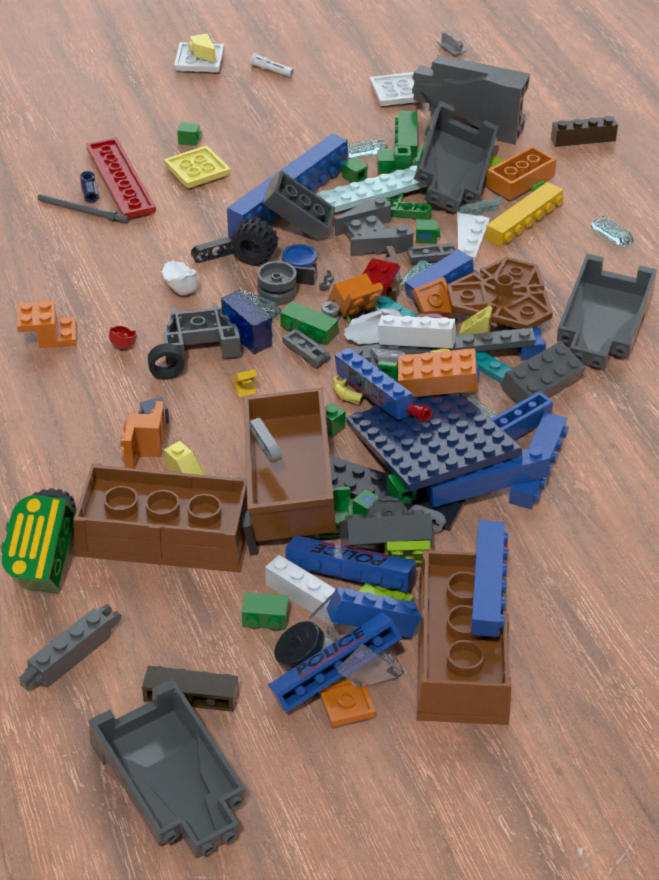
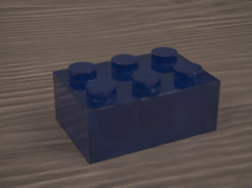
[221,290,273,355]

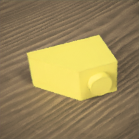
[188,34,216,62]
[459,305,492,335]
[164,441,204,475]

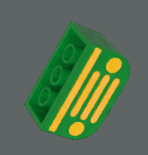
[1,495,76,594]

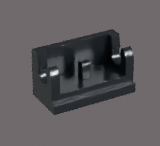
[282,259,317,285]

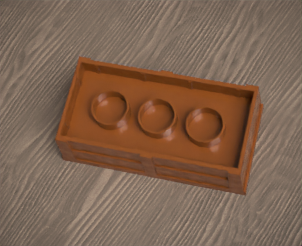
[243,387,336,541]
[73,464,248,573]
[416,550,511,725]

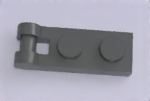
[407,243,455,263]
[282,329,331,368]

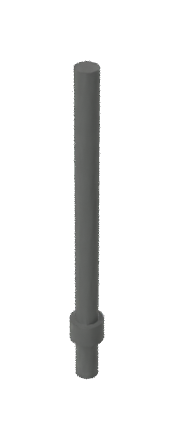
[38,194,129,223]

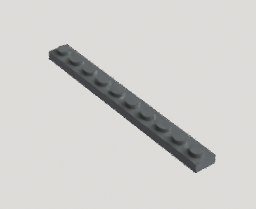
[347,328,535,362]

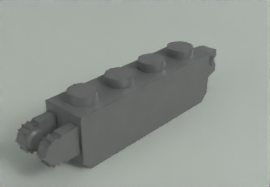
[19,604,122,690]

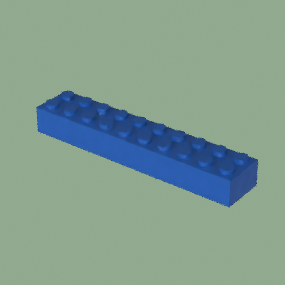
[227,133,348,237]

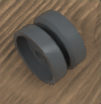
[257,261,297,305]

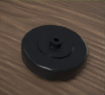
[274,621,324,670]

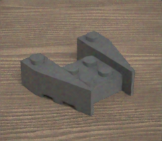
[335,196,414,256]
[163,302,241,364]

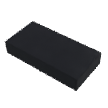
[243,511,258,556]

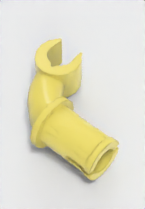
[332,376,364,406]

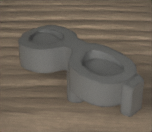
[319,270,334,290]

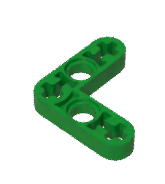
[386,192,432,219]

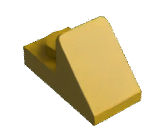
[229,369,257,397]

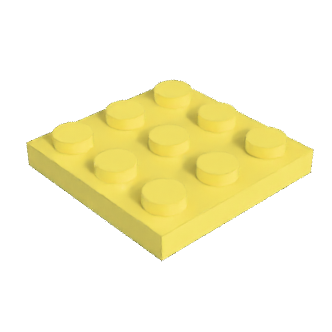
[164,145,231,189]

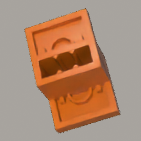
[327,273,384,317]
[17,301,77,348]
[120,401,166,468]

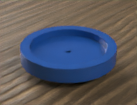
[282,244,317,268]

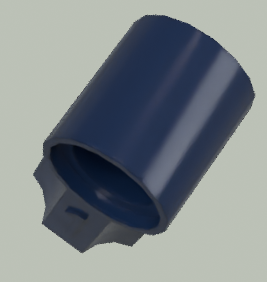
[80,171,99,203]

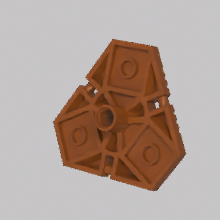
[447,257,553,329]

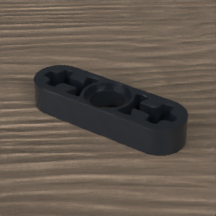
[191,236,235,263]

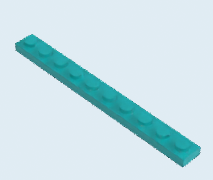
[375,296,512,383]

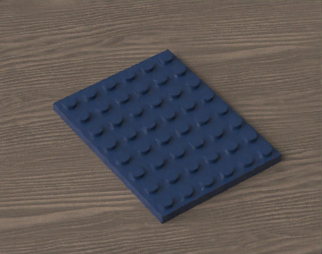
[346,393,522,492]

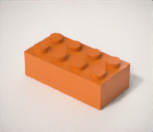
[486,145,557,200]
[398,348,478,397]

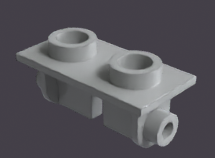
[437,31,466,55]

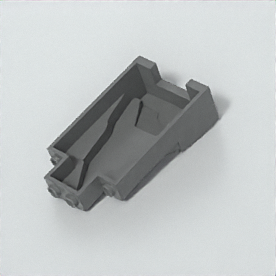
[412,55,530,145]
[413,101,499,213]
[557,254,657,369]
[89,679,246,858]

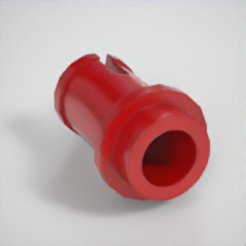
[407,404,432,422]

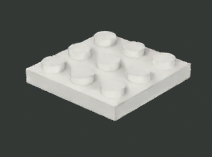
[174,42,224,73]
[370,72,420,106]

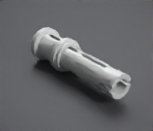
[250,53,294,78]

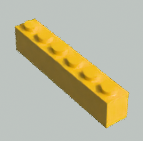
[485,182,564,247]

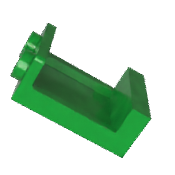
[314,486,354,540]

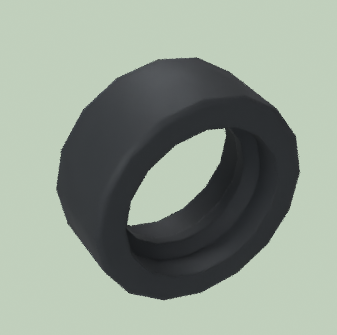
[148,343,185,380]

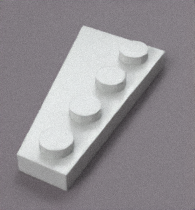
[457,212,490,263]

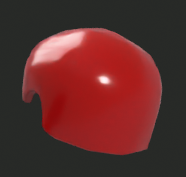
[109,326,137,349]

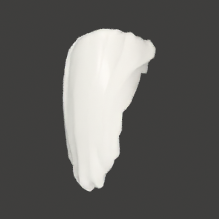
[161,260,199,295]
[344,309,401,345]

